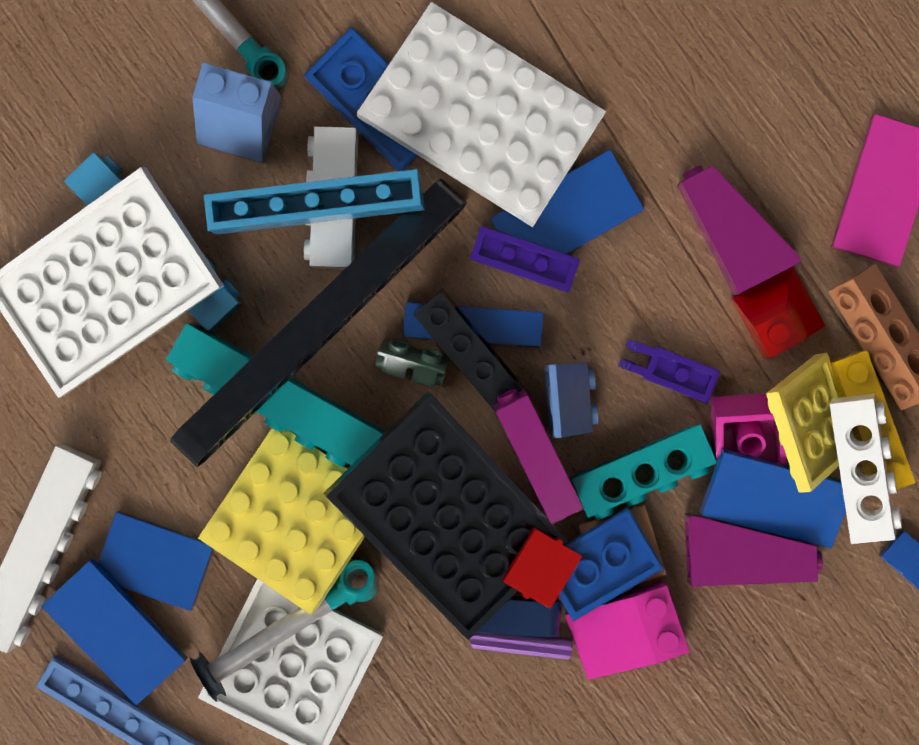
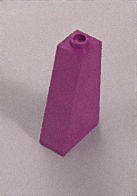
[677,165,802,295]
[492,389,583,524]
[684,513,823,587]

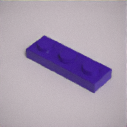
[470,226,580,293]

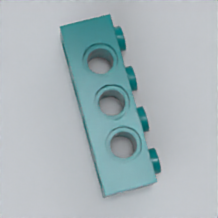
[570,423,717,520]

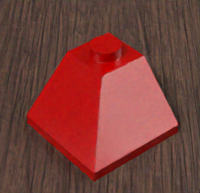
[731,266,825,359]

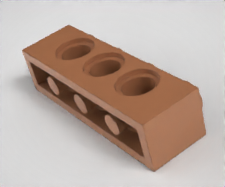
[828,263,919,411]

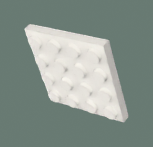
[198,579,384,745]

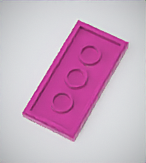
[831,114,919,268]

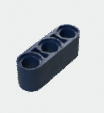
[476,596,562,637]

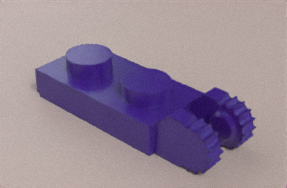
[618,339,721,404]

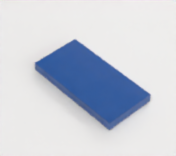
[303,27,418,171]
[490,150,644,255]
[699,448,846,549]
[41,558,188,706]

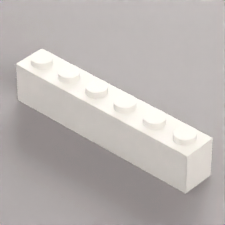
[0,445,102,653]

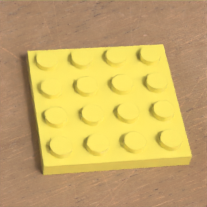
[198,428,365,615]

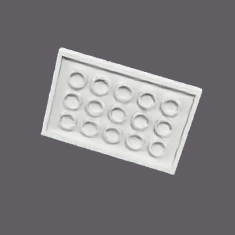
[357,2,606,227]
[0,167,224,398]

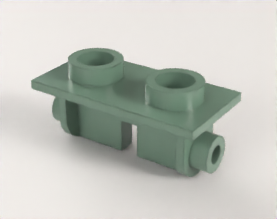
[375,339,450,388]

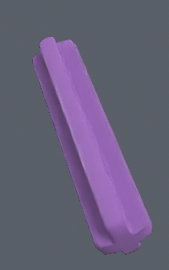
[470,633,573,660]

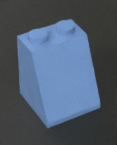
[192,63,283,163]

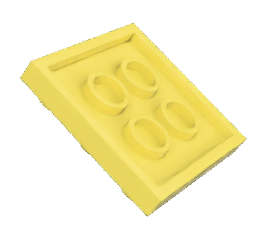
[766,353,854,493]

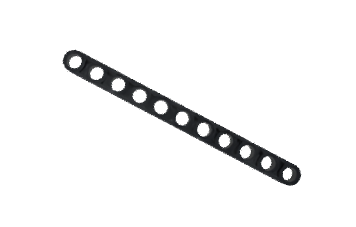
[170,178,467,467]

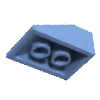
[544,362,598,438]

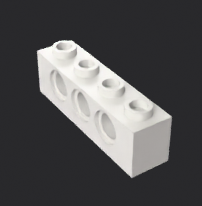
[830,393,902,544]

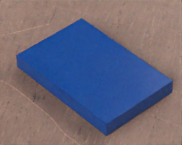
[559,507,664,622]
[98,511,214,611]

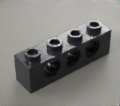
[413,288,531,411]

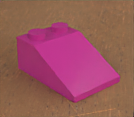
[711,394,787,469]
[565,580,690,680]

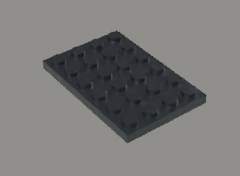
[323,391,568,640]

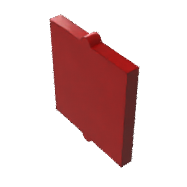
[502,528,582,609]

